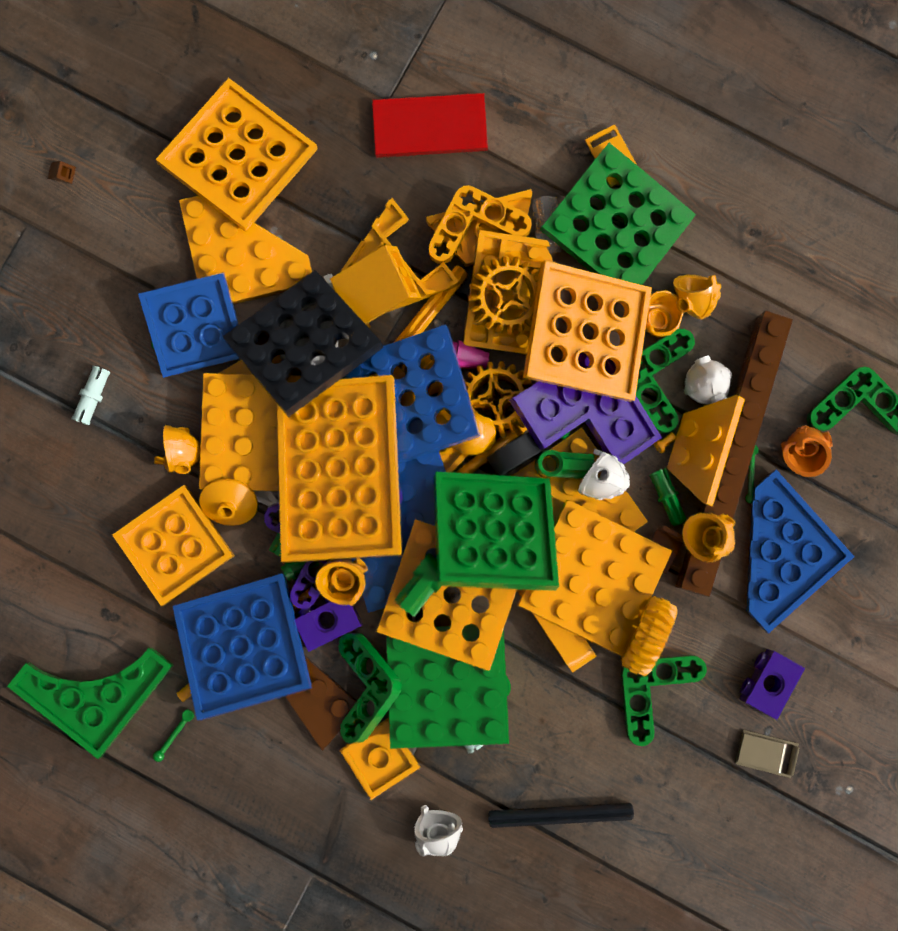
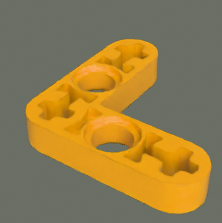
[429,185,532,264]

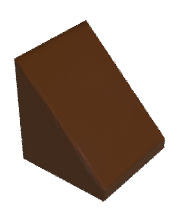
[47,161,76,184]

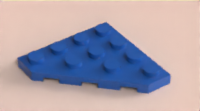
[746,469,855,633]

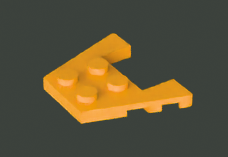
[341,198,460,313]

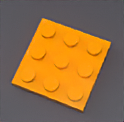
[113,485,235,606]

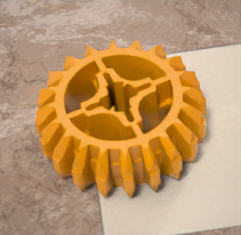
[468,255,539,335]
[465,361,532,438]
[621,596,677,676]

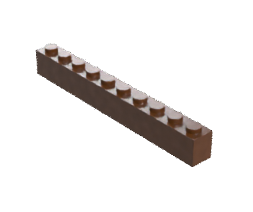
[675,311,793,597]

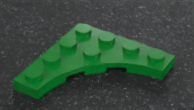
[7,647,174,759]

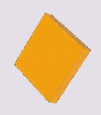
[340,717,420,800]

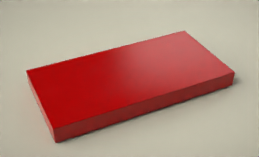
[372,93,488,158]

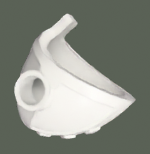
[684,355,732,405]
[578,449,630,500]
[414,805,463,857]

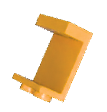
[330,245,421,328]

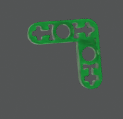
[636,329,695,434]
[807,367,898,435]
[338,633,401,744]
[621,655,707,746]

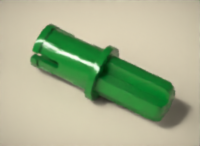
[649,468,686,526]

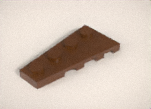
[285,655,357,751]

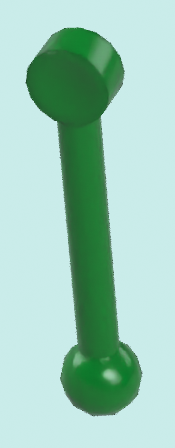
[745,445,759,504]
[153,709,195,762]

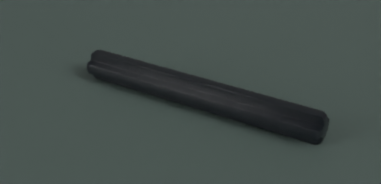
[488,803,634,828]

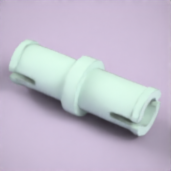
[71,366,110,425]

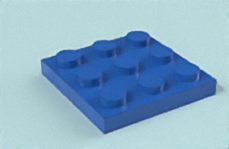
[138,272,239,378]

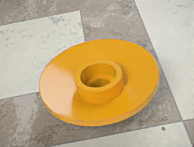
[199,478,258,526]

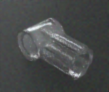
[532,196,566,254]

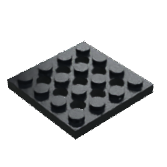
[222,270,383,417]

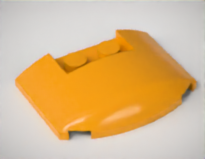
[463,230,555,354]

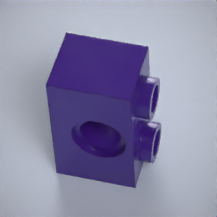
[295,598,363,652]
[739,649,805,720]

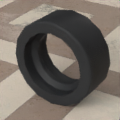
[487,432,545,475]

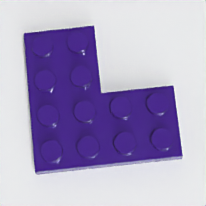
[509,353,662,464]

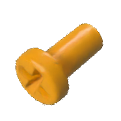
[654,432,676,453]

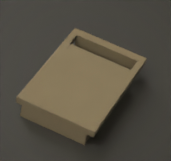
[735,730,800,778]

